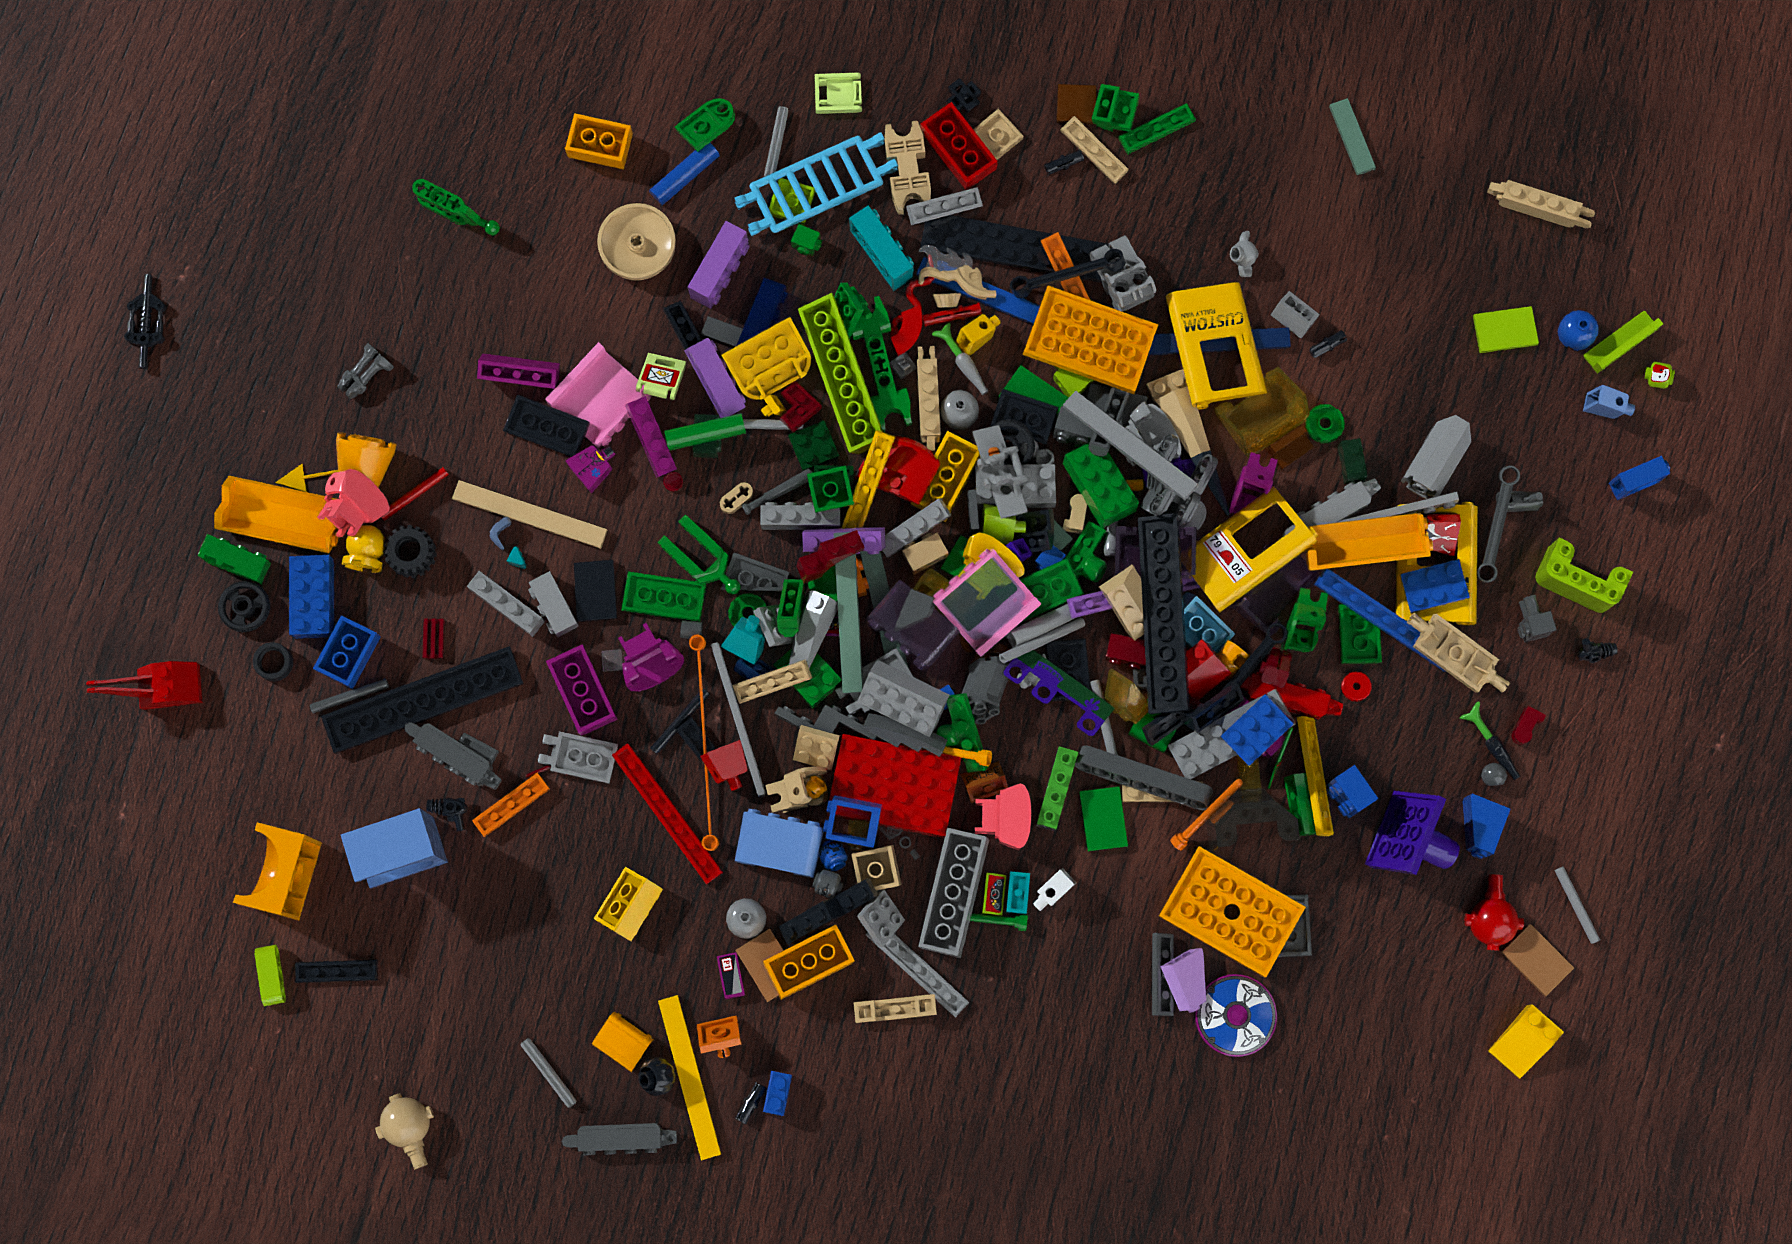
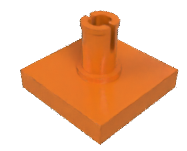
[697,1015,741,1058]

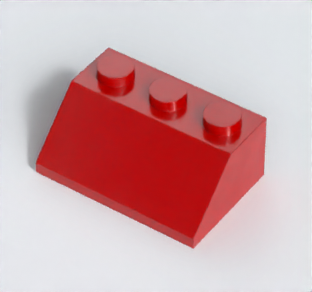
[1187,639,1232,701]

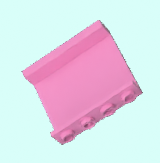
[545,342,652,449]

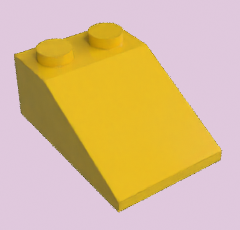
[1488,1004,1564,1079]

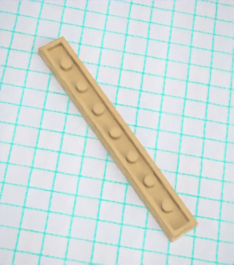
[452,480,608,549]

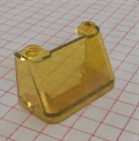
[1214,367,1310,457]

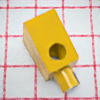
[956,314,1000,356]

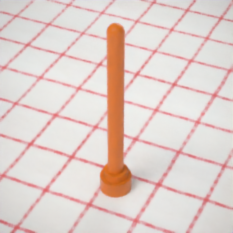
[1170,779,1243,851]

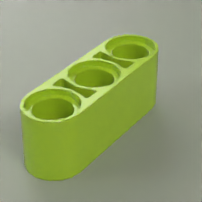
[255,944,286,1007]

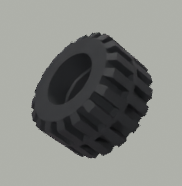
[383,525,437,578]

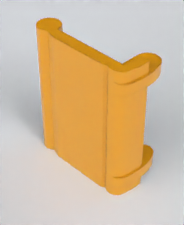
[592,1012,653,1072]

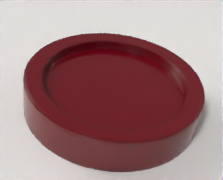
[663,472,683,492]

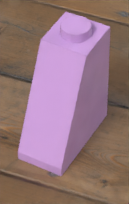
[1160,948,1206,1013]

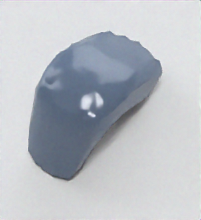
[490,517,512,551]

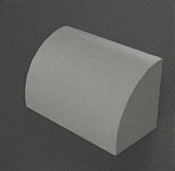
[1271,291,1320,338]

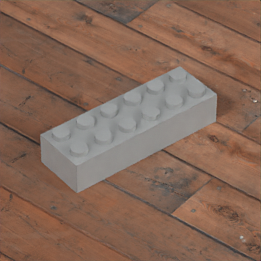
[1168,688,1296,779]
[918,828,989,958]

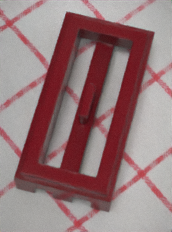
[422,618,445,659]

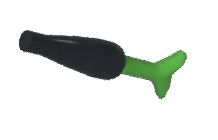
[1460,702,1520,780]

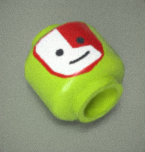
[1644,362,1675,389]

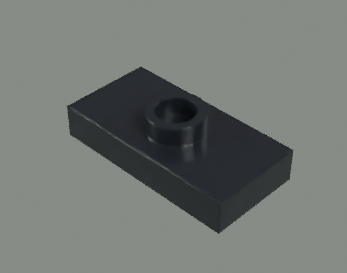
[675,717,716,761]

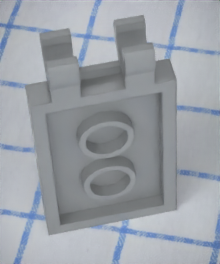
[835,649,913,715]
[538,731,618,784]

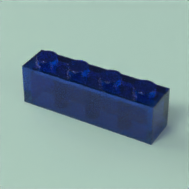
[736,278,788,346]

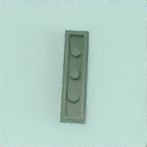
[1329,98,1376,175]

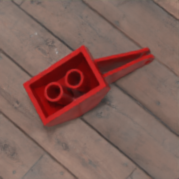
[86,661,203,710]

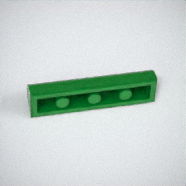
[664,413,746,451]

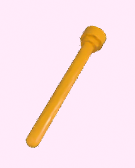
[900,743,992,767]

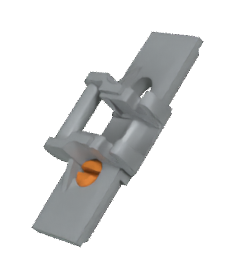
[972,425,1028,519]

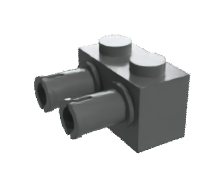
[1518,595,1556,643]

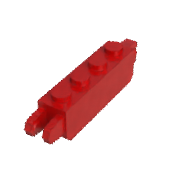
[1240,672,1343,720]

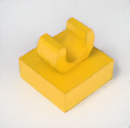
[761,395,787,417]

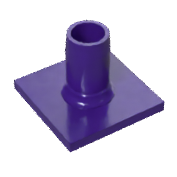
[1365,791,1459,875]

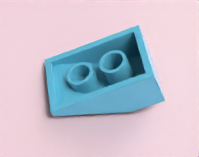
[1183,592,1235,653]

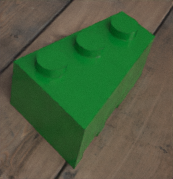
[197,534,271,585]

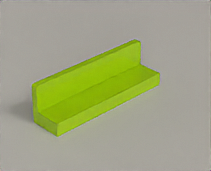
[1584,311,1663,374]

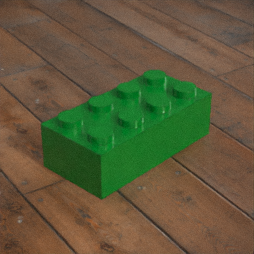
[1063,443,1139,528]

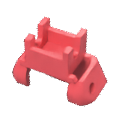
[317,469,390,538]
[975,783,1031,850]

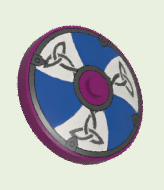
[1195,974,1277,1057]

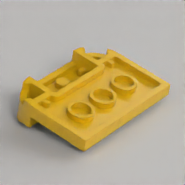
[721,317,811,400]

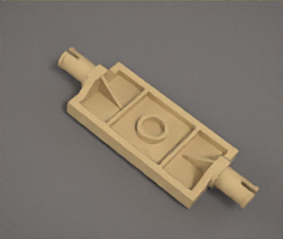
[1407,613,1510,693]

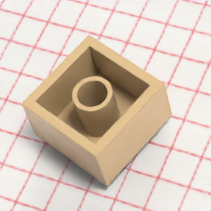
[851,845,901,890]

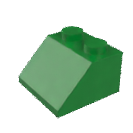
[807,466,854,513]

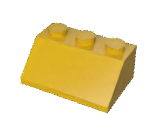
[594,867,663,941]

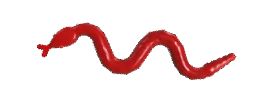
[890,255,935,337]

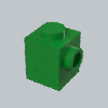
[791,224,822,256]

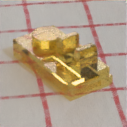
[1236,755,1261,791]

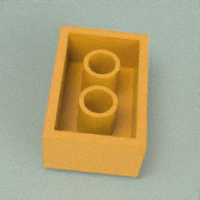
[565,113,633,169]

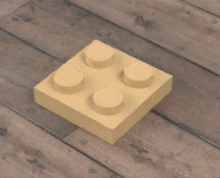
[793,725,840,770]

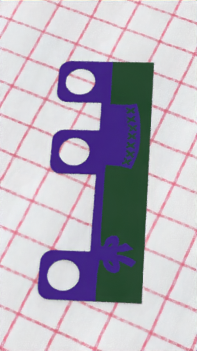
[1004,650,1115,736]

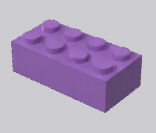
[688,221,749,309]

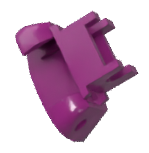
[1229,452,1277,516]
[618,623,684,692]

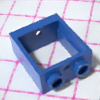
[1609,456,1670,500]
[823,795,882,848]

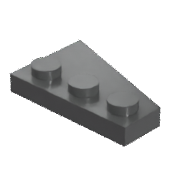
[721,553,790,591]

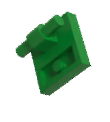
[834,282,872,338]

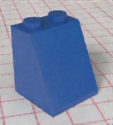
[1463,793,1510,859]

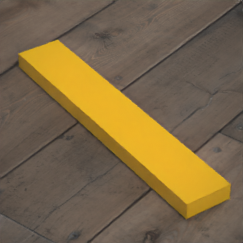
[842,430,895,528]
[1297,716,1334,836]

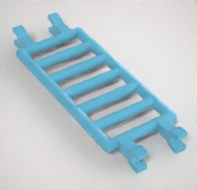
[735,132,898,236]

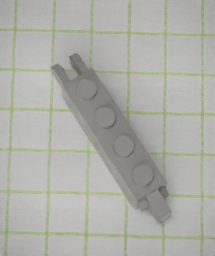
[1282,478,1381,537]

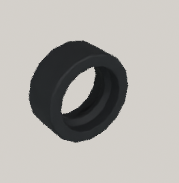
[253,642,294,682]

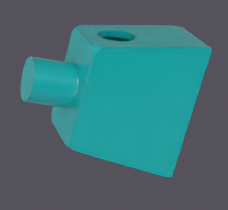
[721,615,765,664]

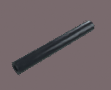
[650,689,710,755]

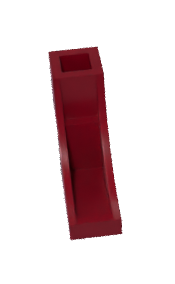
[796,530,865,584]

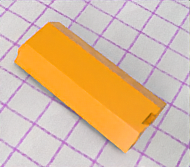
[214,476,339,553]
[1304,513,1433,571]

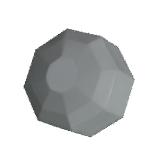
[1035,449,1054,465]

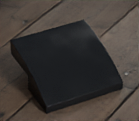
[1014,509,1054,552]

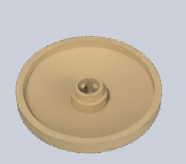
[597,203,676,280]

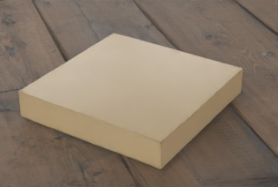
[973,109,1024,160]

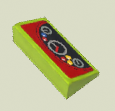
[982,872,1006,916]

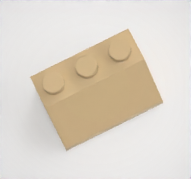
[1099,565,1144,641]

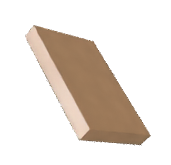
[1501,924,1574,997]
[736,929,783,1002]

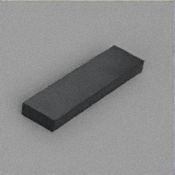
[295,960,378,983]

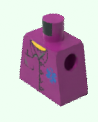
[566,445,616,493]

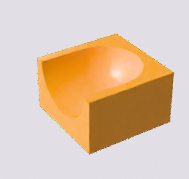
[233,822,322,920]

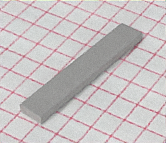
[866,932,969,1018]

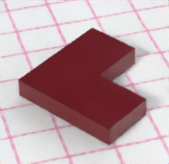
[780,381,822,433]

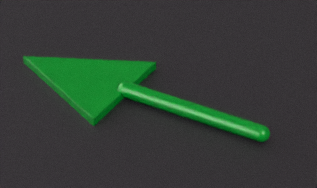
[1268,727,1293,789]

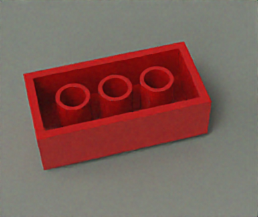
[920,102,998,190]

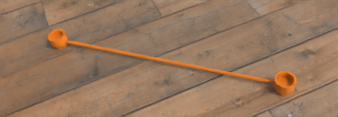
[689,634,719,851]

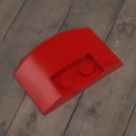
[854,435,941,505]

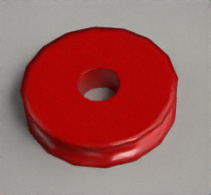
[1341,672,1372,702]

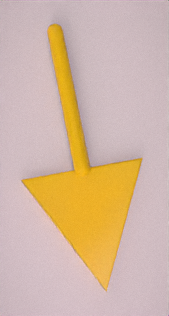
[275,464,338,492]

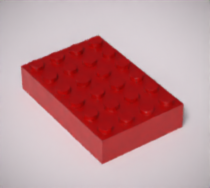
[827,734,961,839]

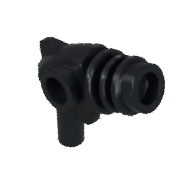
[1577,638,1618,663]
[426,798,468,832]

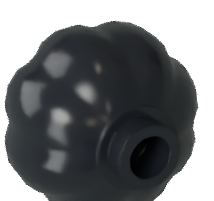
[638,1057,676,1096]

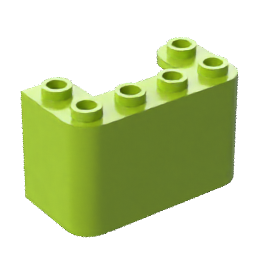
[1535,538,1633,613]

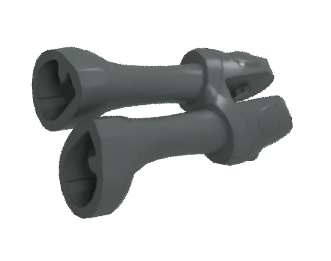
[337,343,394,400]

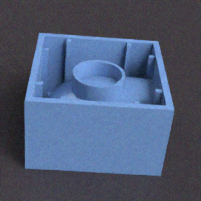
[341,808,448,888]

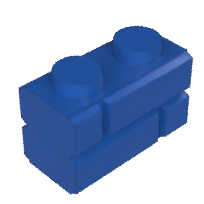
[763,1071,792,1116]

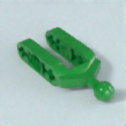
[412,179,500,235]
[657,515,741,594]

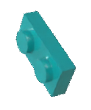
[1006,871,1030,914]

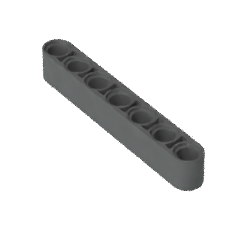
[1075,746,1213,810]

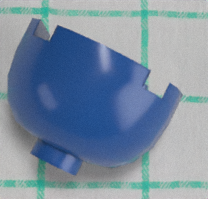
[1557,310,1599,351]

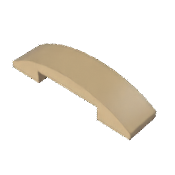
[854,994,937,1023]

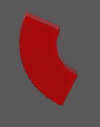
[890,305,922,356]

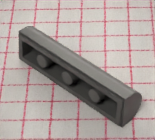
[1089,387,1131,456]
[1152,933,1174,1016]

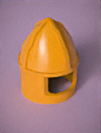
[1216,640,1250,682]

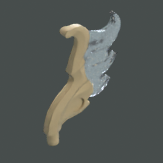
[918,245,996,300]

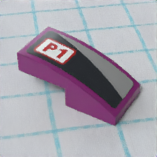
[717,952,745,1000]

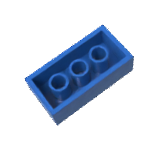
[289,555,334,639]

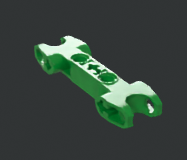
[852,296,912,432]

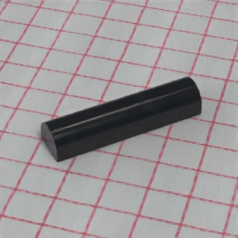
[663,300,702,350]

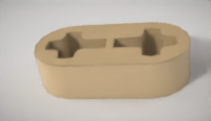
[720,482,753,514]

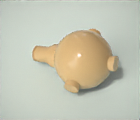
[375,1093,434,1170]

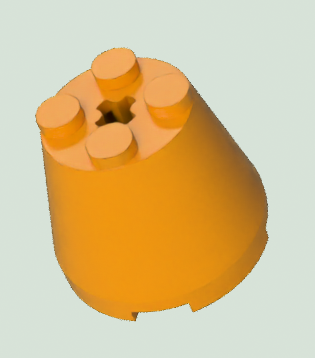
[336,432,397,488]

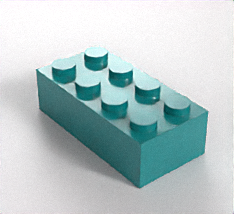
[849,205,914,291]

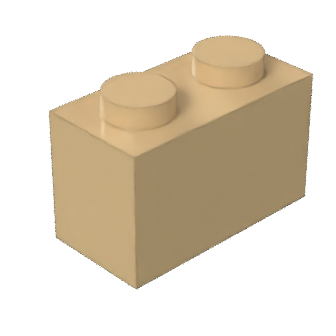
[902,532,949,575]

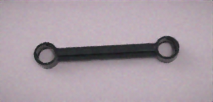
[1010,249,1126,298]
[1206,623,1287,702]

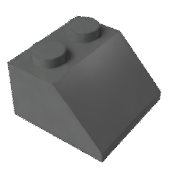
[893,589,935,632]

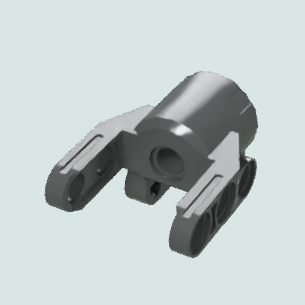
[1140,434,1218,528]

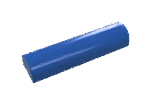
[649,143,719,206]

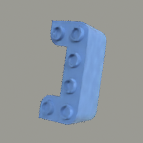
[735,809,824,879]

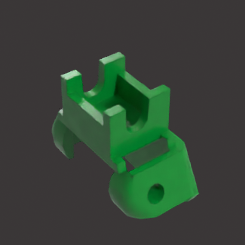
[1282,588,1328,652]

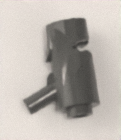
[1496,491,1543,512]

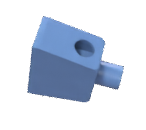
[1583,385,1635,419]

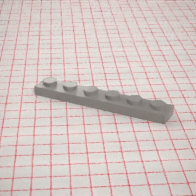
[1339,492,1459,522]

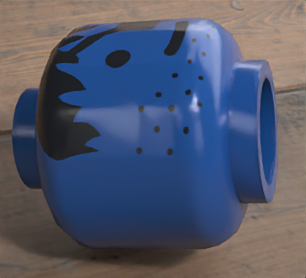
[818,840,848,871]

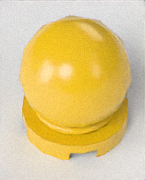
[342,524,385,573]

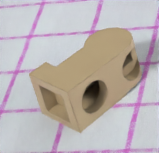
[1063,494,1087,534]

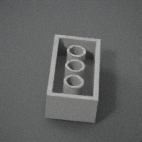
[975,464,1056,509]
[857,660,950,737]

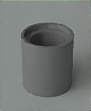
[680,621,703,639]

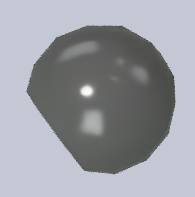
[1481,763,1507,786]

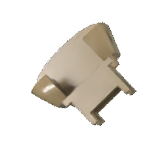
[766,767,828,813]

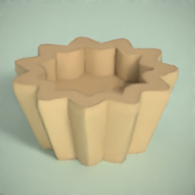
[933,293,961,307]

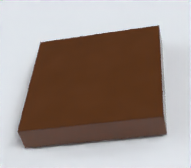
[1056,84,1096,124]

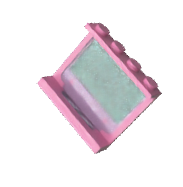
[933,548,1041,657]

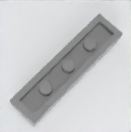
[906,187,983,225]
[883,498,951,557]

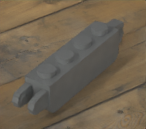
[404,722,502,790]
[561,1123,677,1155]

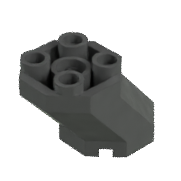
[962,656,1008,725]

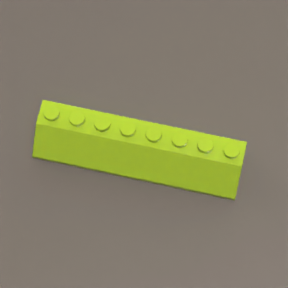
[798,293,883,455]

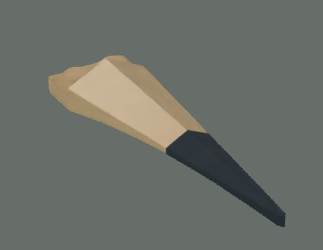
[1146,369,1229,516]

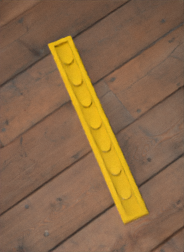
[658,995,721,1160]

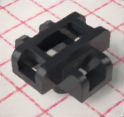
[947,78,981,113]

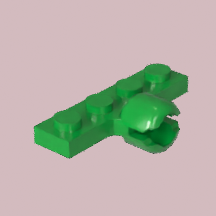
[1065,521,1107,583]
[937,693,988,773]

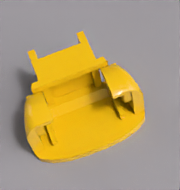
[958,533,1025,601]

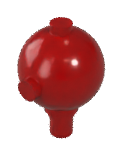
[1464,874,1524,951]

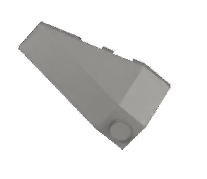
[789,591,838,668]

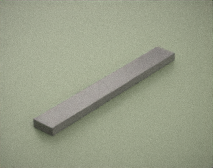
[1063,391,1198,501]
[711,642,766,798]

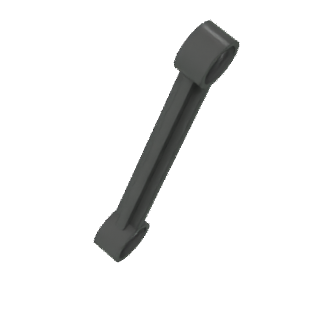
[1477,466,1520,583]

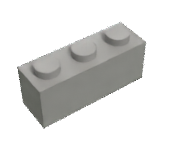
[528,571,579,637]

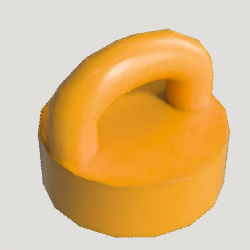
[805,776,827,799]

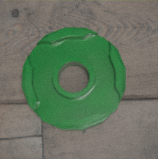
[1305,404,1345,443]
[728,593,766,627]

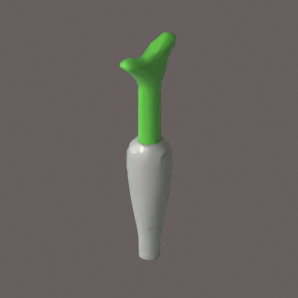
[932,322,988,395]

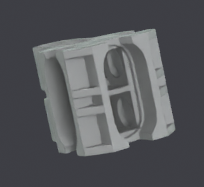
[1089,236,1156,312]

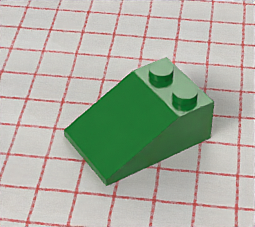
[773,649,842,709]

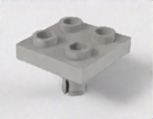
[753,605,794,647]
[857,889,905,947]

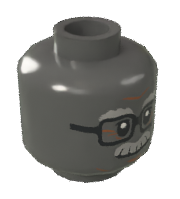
[812,869,844,898]

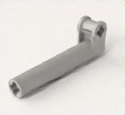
[1004,592,1094,648]

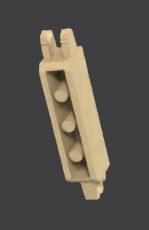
[1487,180,1595,228]
[917,346,941,453]

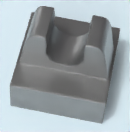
[889,352,917,379]

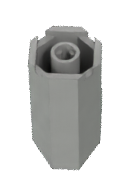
[1401,415,1471,499]

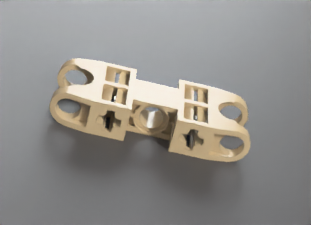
[885,121,931,215]

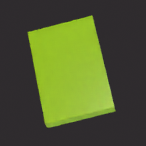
[1473,306,1539,353]

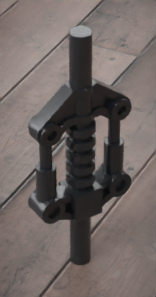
[124,274,166,369]

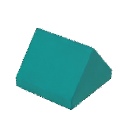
[507,546,527,569]

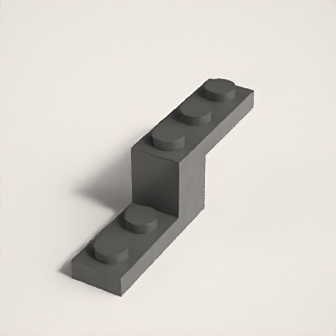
[775,704,878,740]

